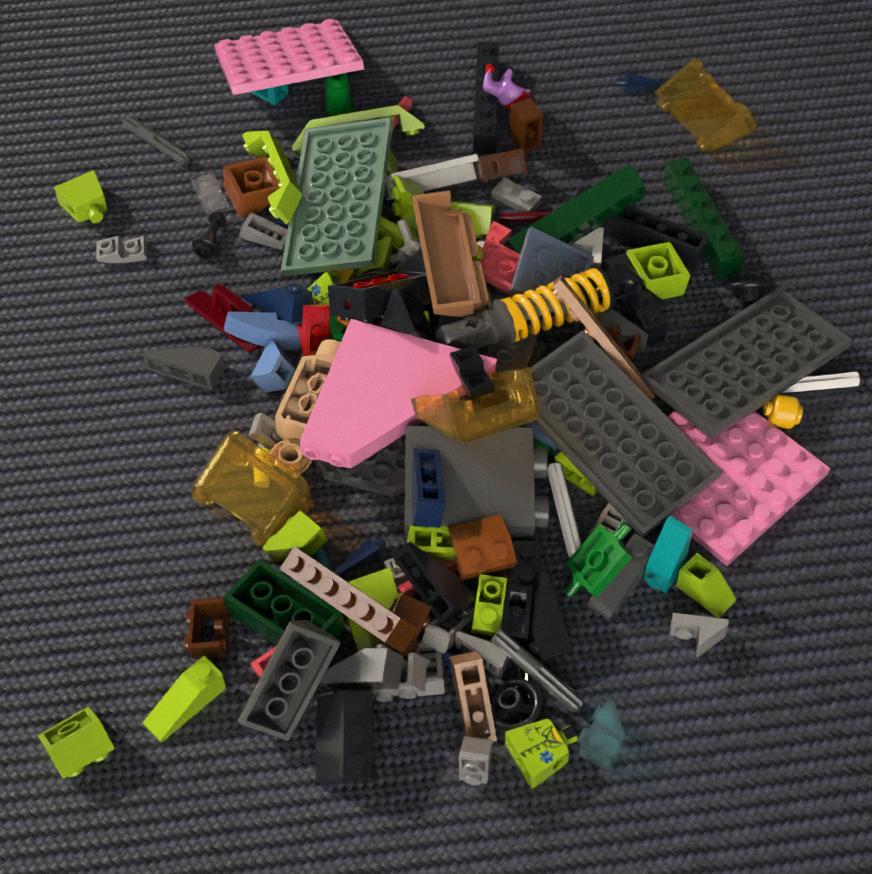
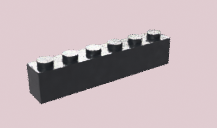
[473,42,499,154]
[573,186,709,271]

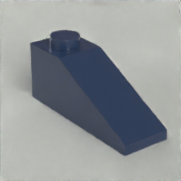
[243,283,312,323]
[411,448,446,528]

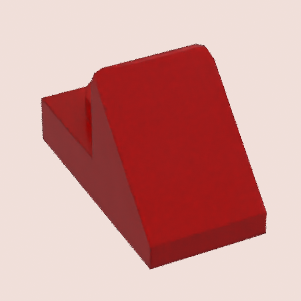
[297,304,330,356]

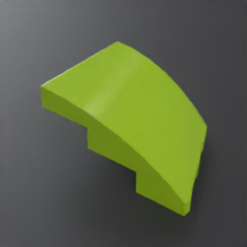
[348,567,398,652]

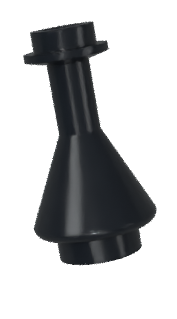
[192,211,226,259]

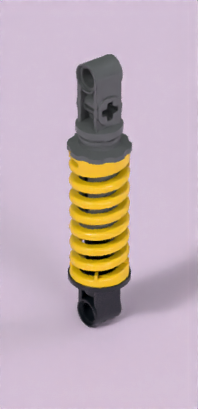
[435,264,643,349]

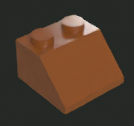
[223,156,280,217]
[448,514,517,580]

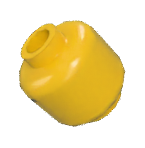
[763,394,803,429]

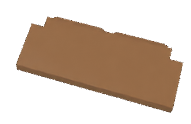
[412,191,489,318]

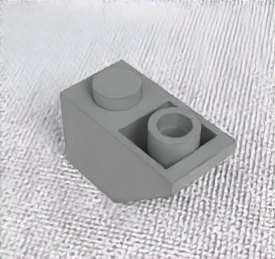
[459,736,493,785]

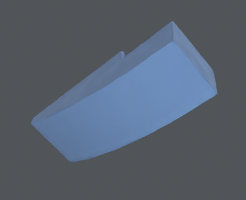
[224,312,302,351]

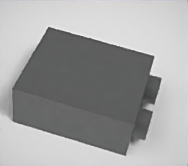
[404,426,549,544]

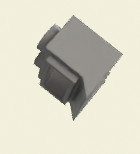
[365,652,431,702]

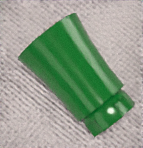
[324,73,354,116]

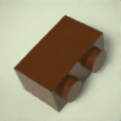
[509,98,543,153]

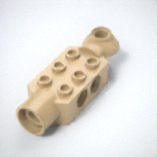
[269,340,341,477]

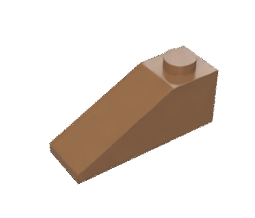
[449,651,497,742]

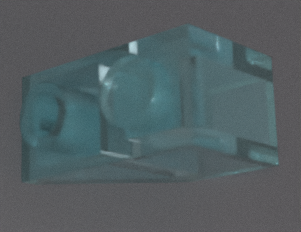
[578,698,625,771]

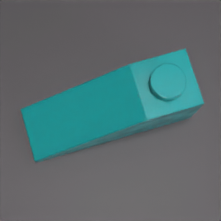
[644,516,693,594]

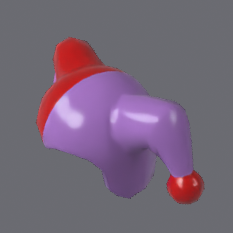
[483,64,532,109]

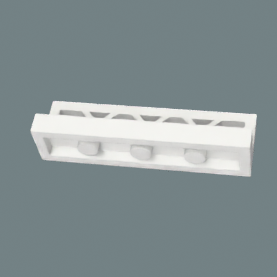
[385,154,479,200]

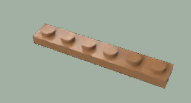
[552,275,655,400]

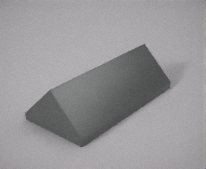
[238,620,341,741]

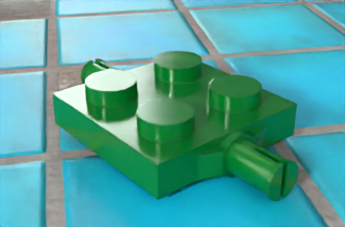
[563,521,632,598]

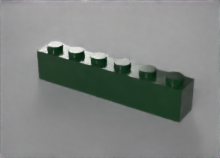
[663,158,744,280]
[508,163,647,254]

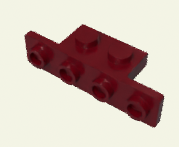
[185,284,262,353]

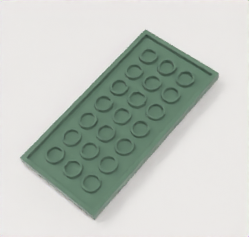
[281,117,393,276]

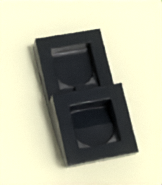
[450,346,494,399]

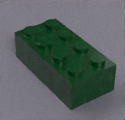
[223,559,346,646]

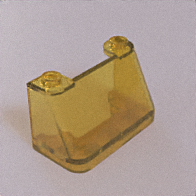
[655,57,758,153]
[411,367,540,444]
[192,430,312,546]

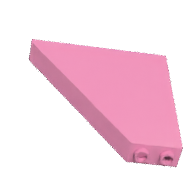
[300,319,497,469]

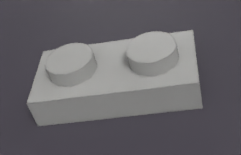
[491,178,542,212]

